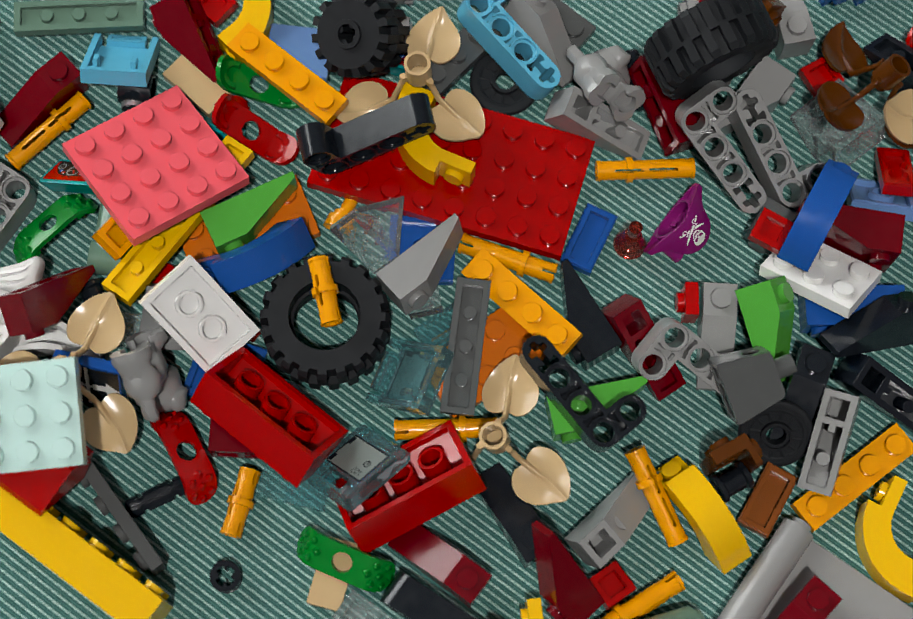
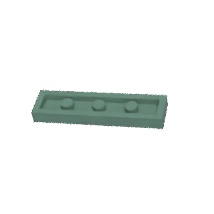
[14,0,145,37]

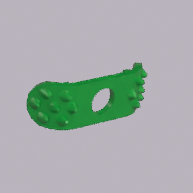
[216,55,300,109]
[13,193,98,263]
[297,526,395,592]

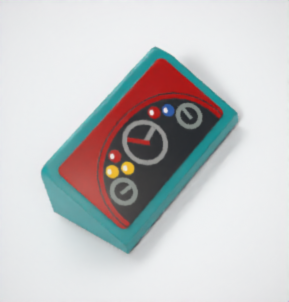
[39,159,94,194]

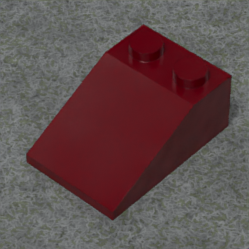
[793,199,905,273]

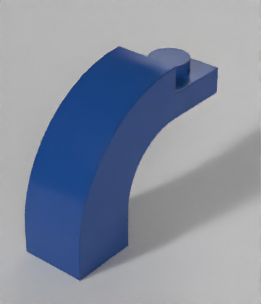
[777,159,859,272]
[196,217,316,293]

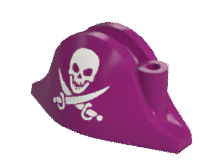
[643,183,711,263]

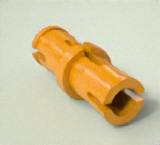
[307,255,343,328]
[220,466,261,539]

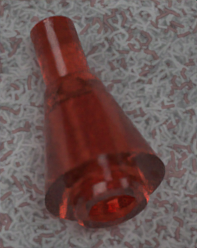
[613,221,646,260]

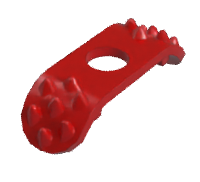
[211,93,299,166]
[150,411,217,505]

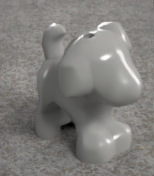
[566,45,646,122]
[110,327,188,423]

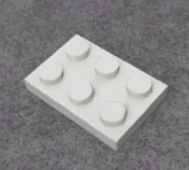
[759,243,882,319]
[138,255,260,372]

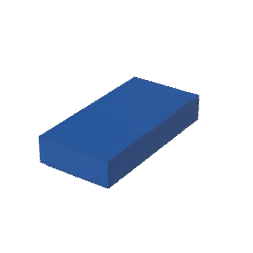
[560,203,618,276]

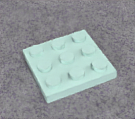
[0,357,88,474]

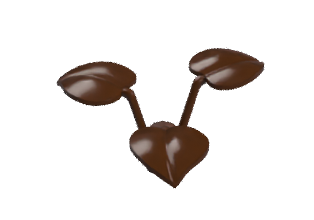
[817,21,913,149]

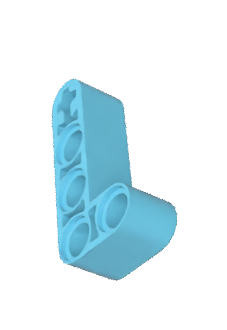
[457,0,561,100]

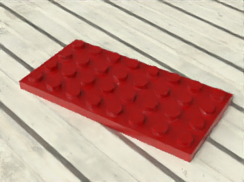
[307,77,595,261]

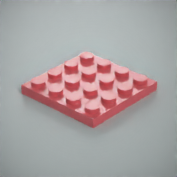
[62,85,250,246]

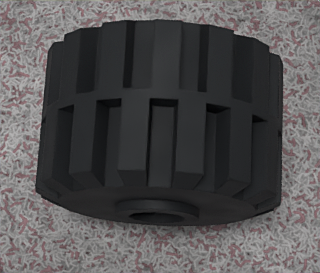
[311,0,410,78]

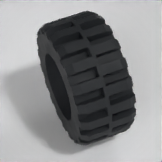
[644,0,779,100]
[260,254,391,390]

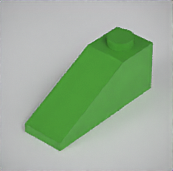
[200,171,297,254]
[735,275,795,382]
[544,376,648,444]

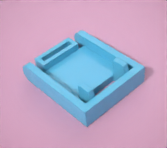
[80,33,160,87]

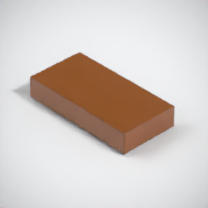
[736,462,798,539]

